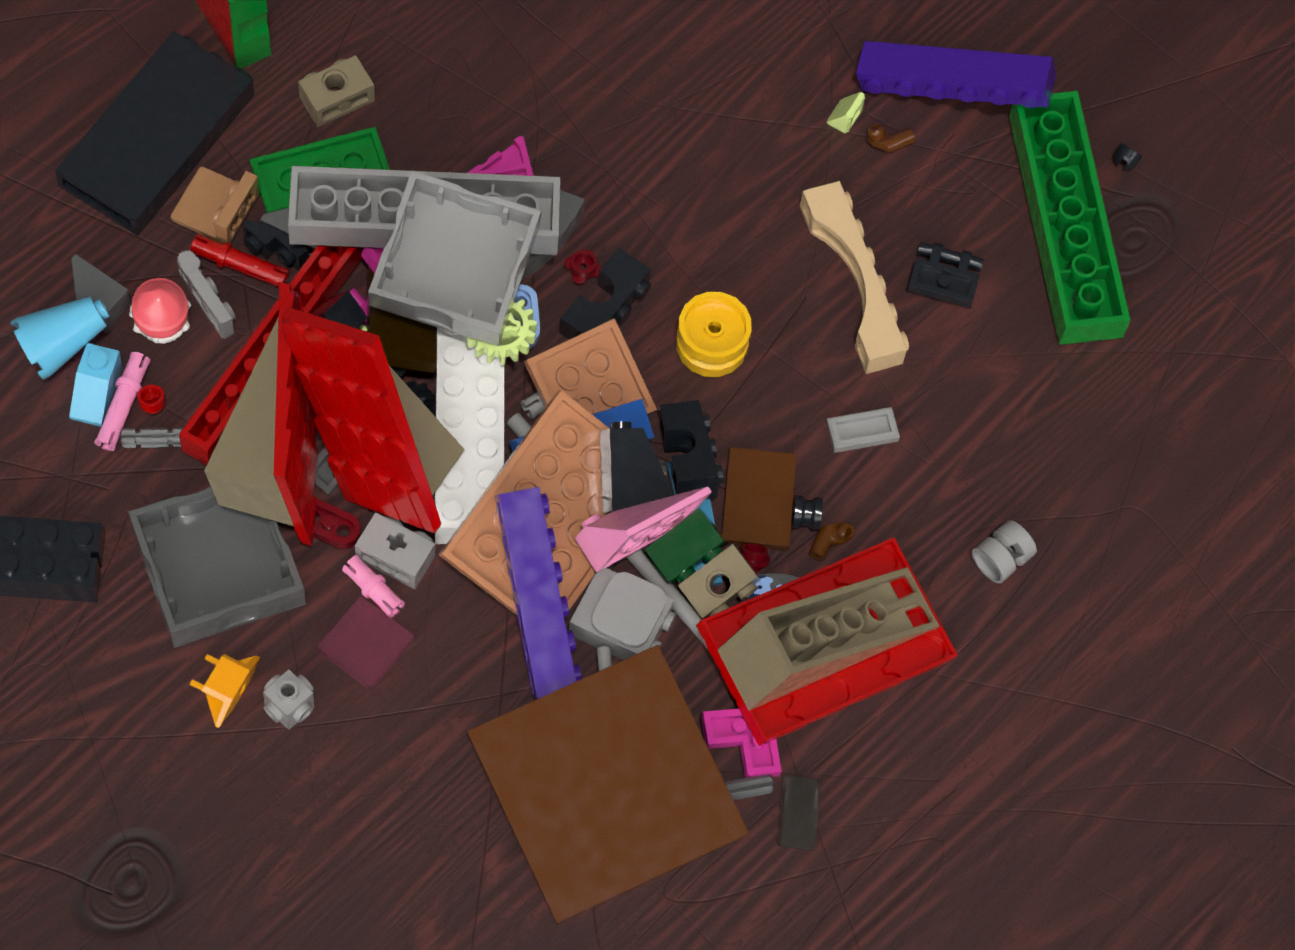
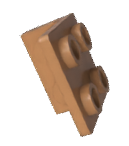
[171,167,259,244]

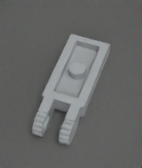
[177,250,236,339]

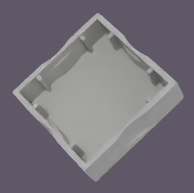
[368,170,541,346]

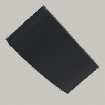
[243,220,309,272]

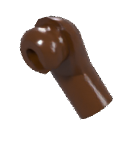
[867,124,916,152]
[809,522,855,561]

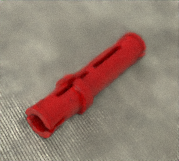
[190,233,290,288]

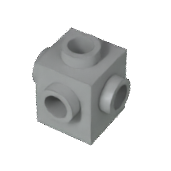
[263,669,314,730]

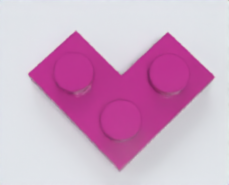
[700,709,782,778]

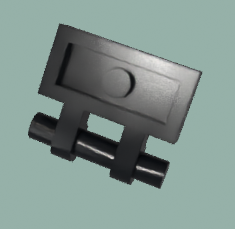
[907,242,984,308]

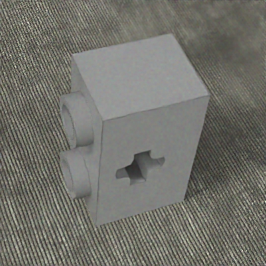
[355,512,435,589]

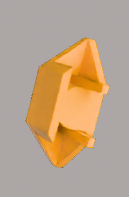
[190,654,260,728]

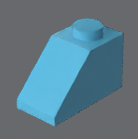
[69,343,123,427]

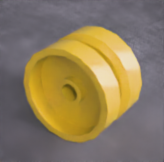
[676,292,751,377]

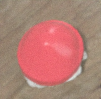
[129,278,191,344]

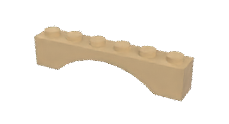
[800,181,909,374]

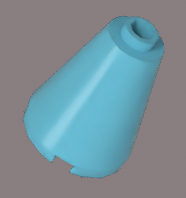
[10,296,110,380]

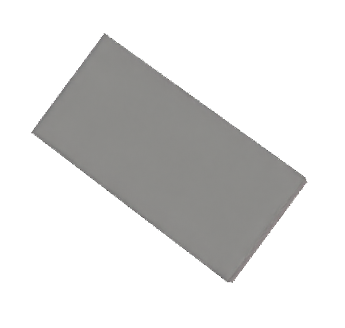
[826,407,900,453]

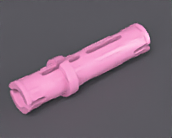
[94,352,151,451]

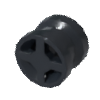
[792,495,823,531]

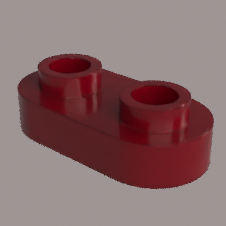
[313,499,361,549]

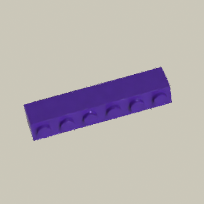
[856,41,1056,108]
[495,487,582,701]

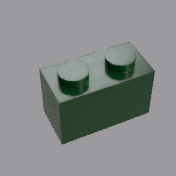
[644,508,728,585]

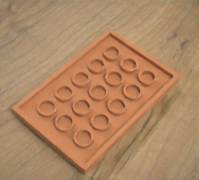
[439,390,667,615]

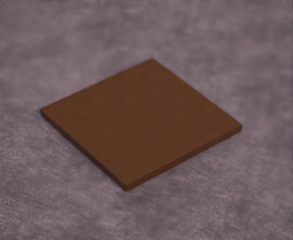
[467,645,749,925]

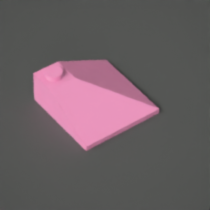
[575,487,712,573]

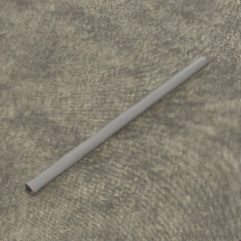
[507,413,708,649]

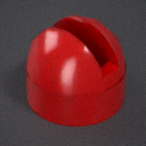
[137,385,166,415]

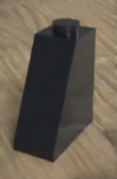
[600,422,674,513]

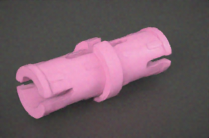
[342,555,405,618]

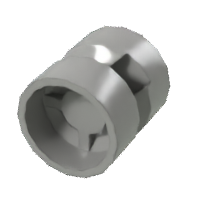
[972,520,1037,584]

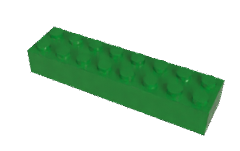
[1009,91,1130,345]

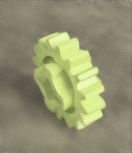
[463,299,537,365]

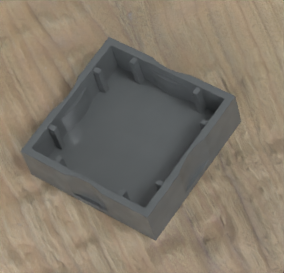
[128,486,306,648]

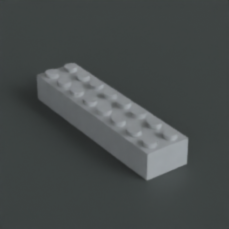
[288,166,560,255]

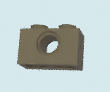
[298,55,375,128]
[678,544,761,619]

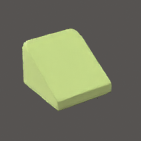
[827,92,865,134]

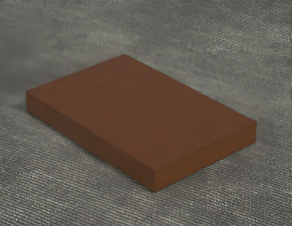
[722,447,797,551]

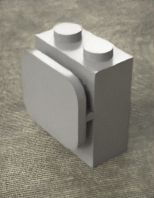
[569,568,677,660]

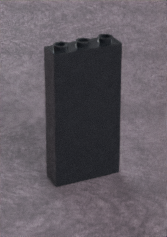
[55,31,254,236]

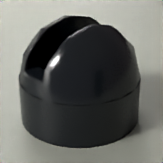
[1114,143,1142,170]

